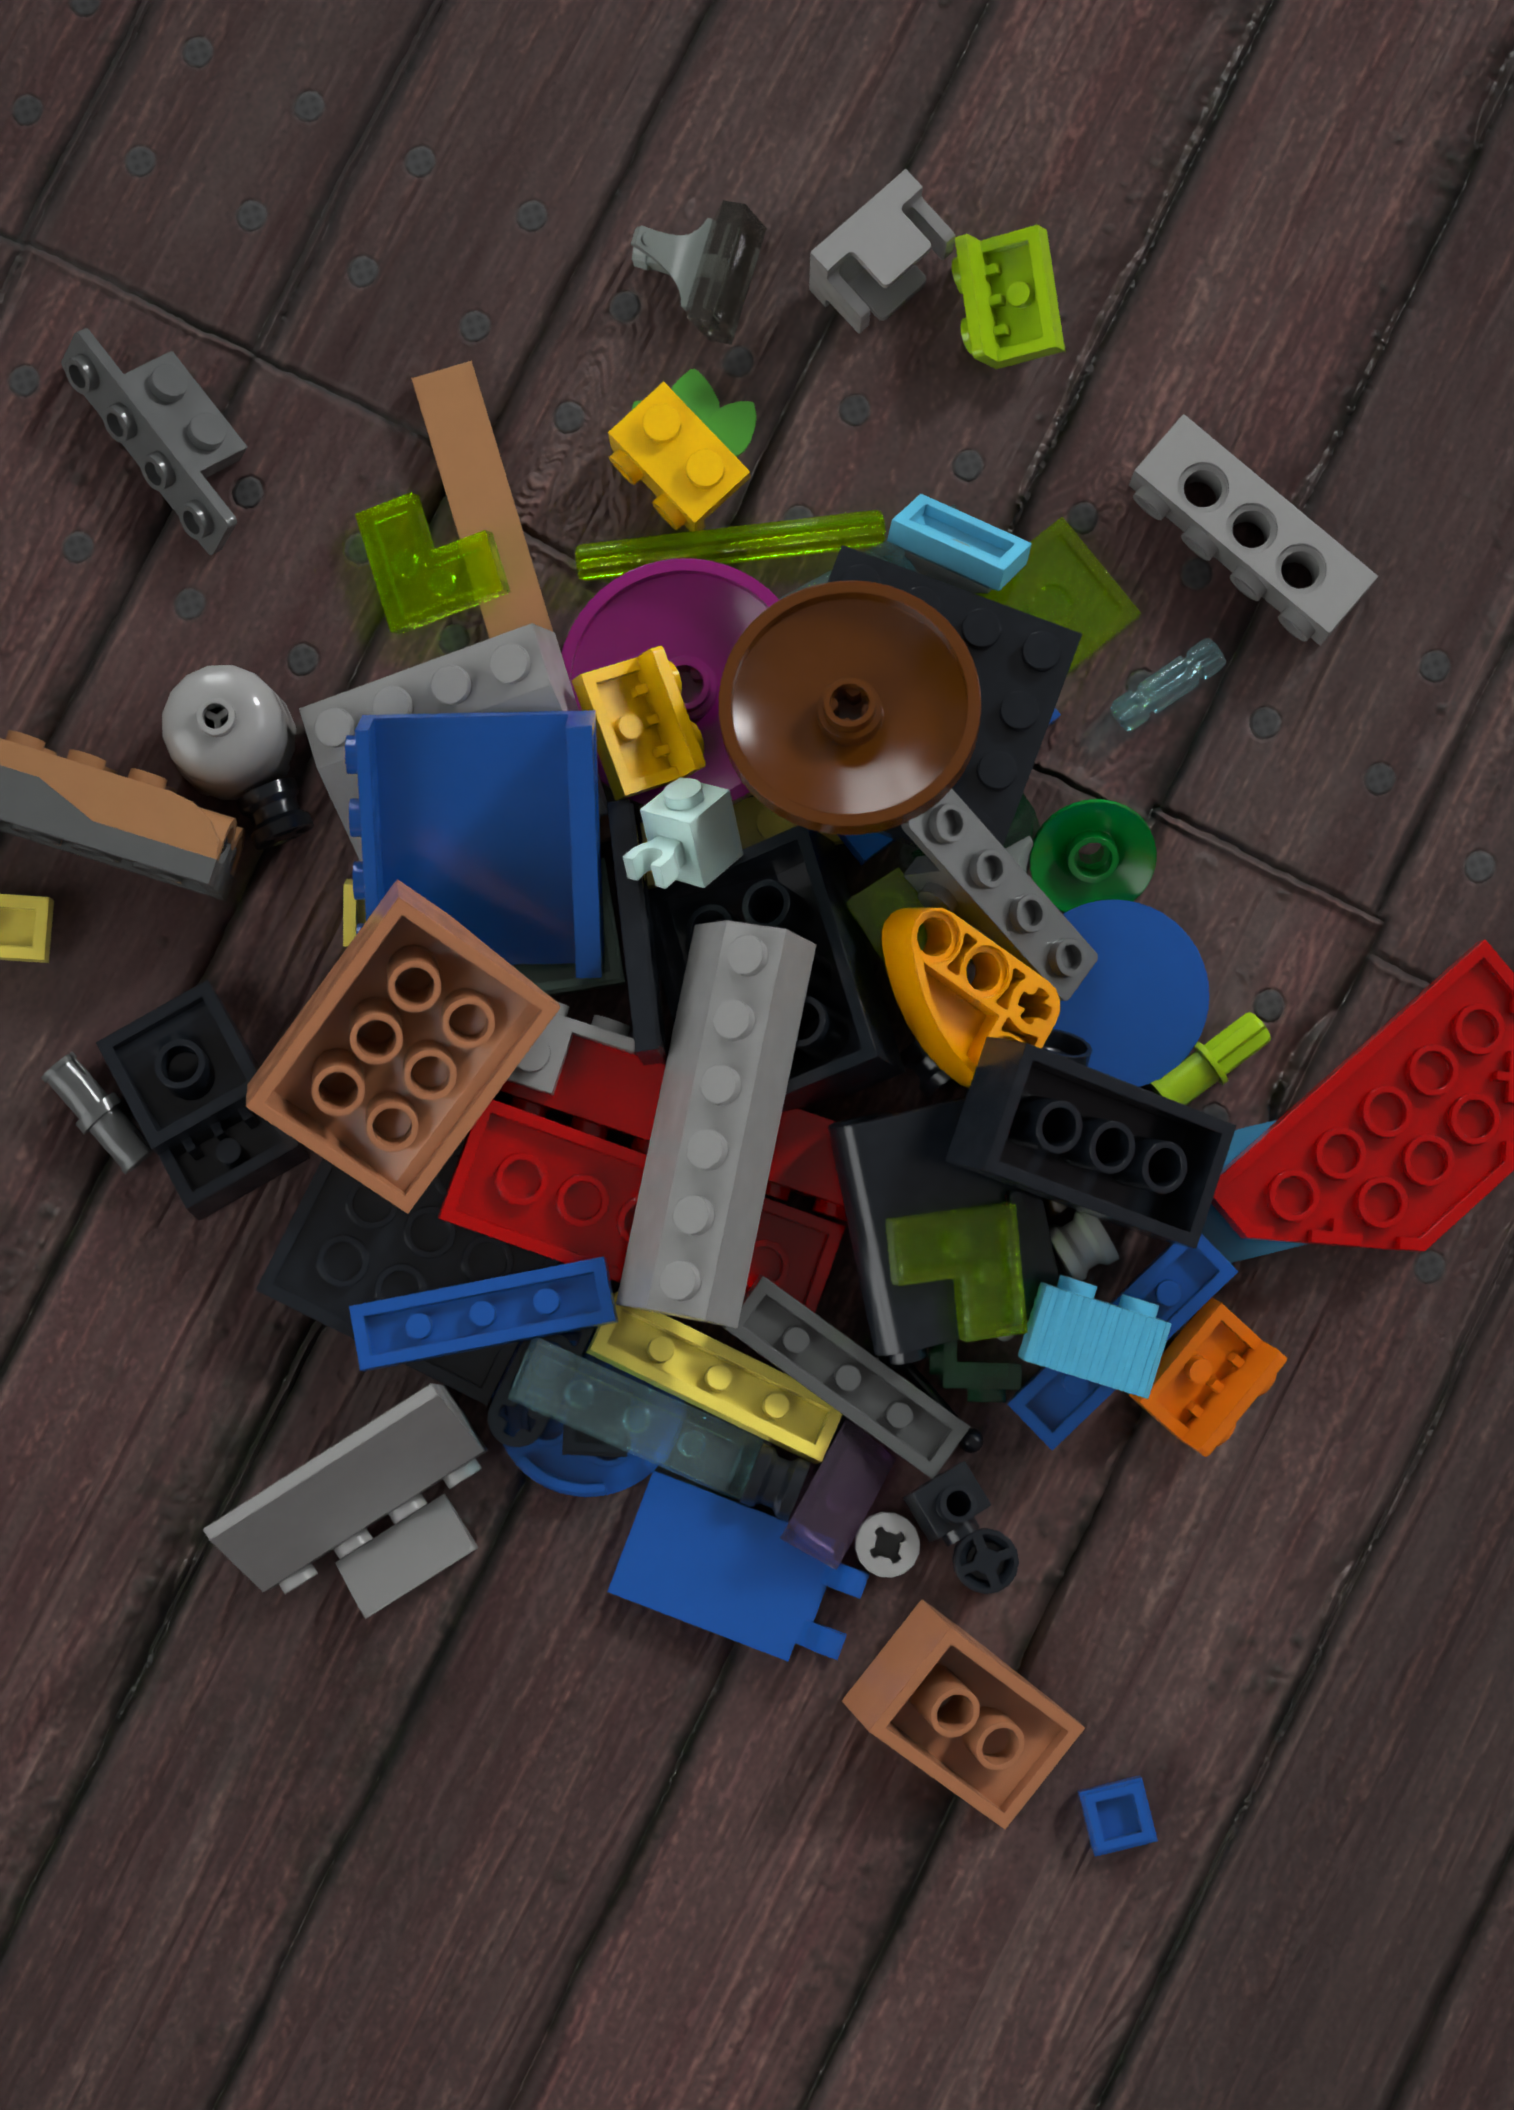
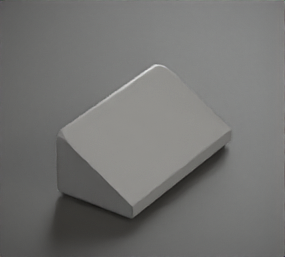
[335,1493,479,1619]

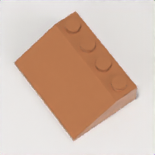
[246,879,560,1214]

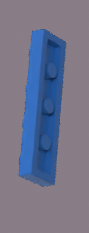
[1007,1234,1238,1451]
[349,1257,618,1372]

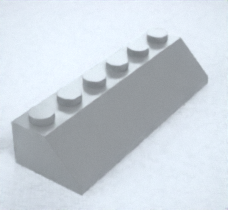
[616,920,816,1328]

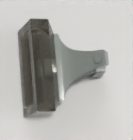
[631,200,767,345]

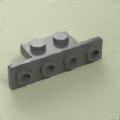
[61,328,247,555]
[901,789,1098,1001]

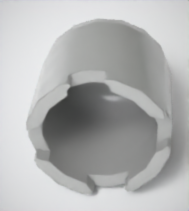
[162,665,296,800]

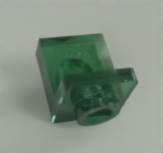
[929,1340,1022,1403]

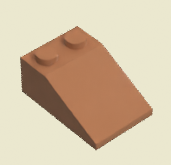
[842,1599,1085,1830]

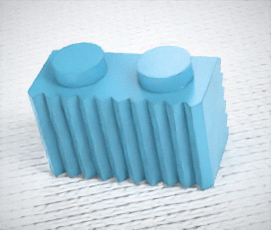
[1018,1275,1172,1399]

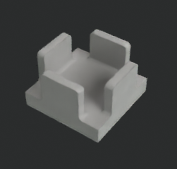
[809,169,955,334]

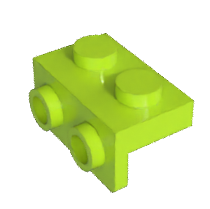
[952,224,1065,369]

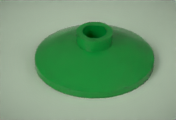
[1029,799,1157,912]

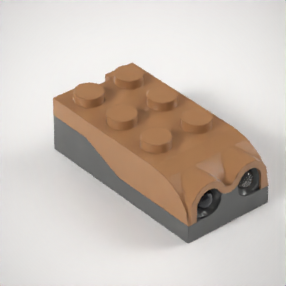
[0,730,246,902]

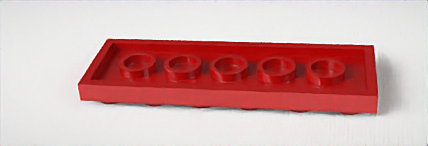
[438,1100,846,1313]

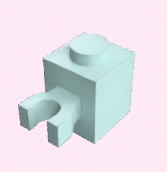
[622,777,744,889]

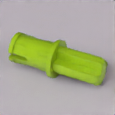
[1150,1012,1271,1105]

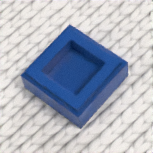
[1077,1775,1158,1857]

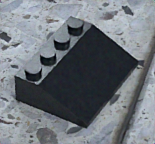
[649,825,905,1112]

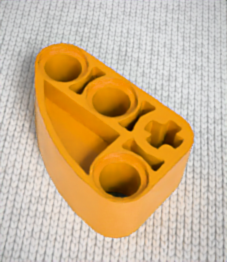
[881,908,1060,1088]

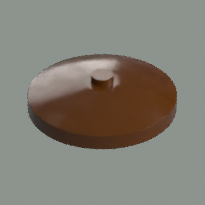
[718,580,981,835]

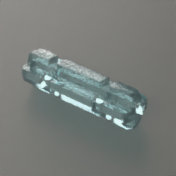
[1110,638,1226,731]

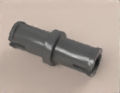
[41,1052,154,1175]

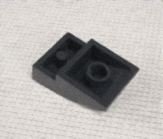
[96,979,310,1221]

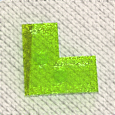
[355,492,511,635]
[885,1202,1028,1342]

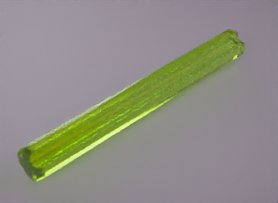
[575,510,886,581]

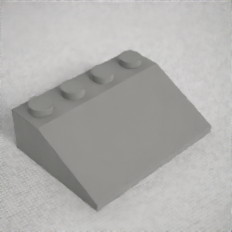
[299,623,608,861]
[203,1384,488,1594]

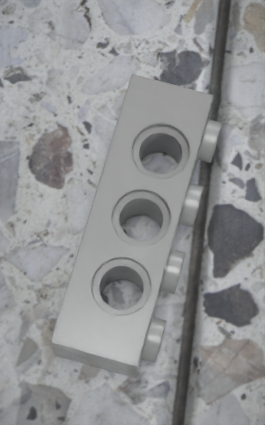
[1129,414,1378,646]

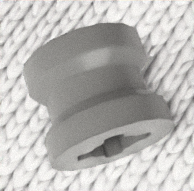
[1049,1210,1119,1281]
[854,1512,920,1578]

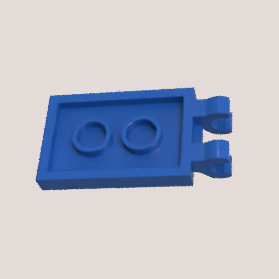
[607,1470,870,1661]

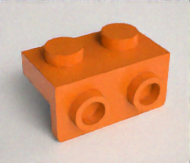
[1129,1297,1287,1457]

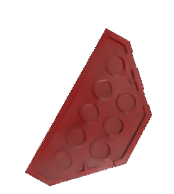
[1211,939,1514,1252]

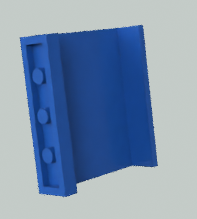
[345,710,605,978]

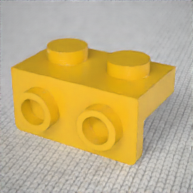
[608,381,750,536]
[571,646,705,801]

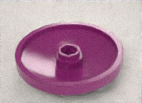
[561,558,779,807]

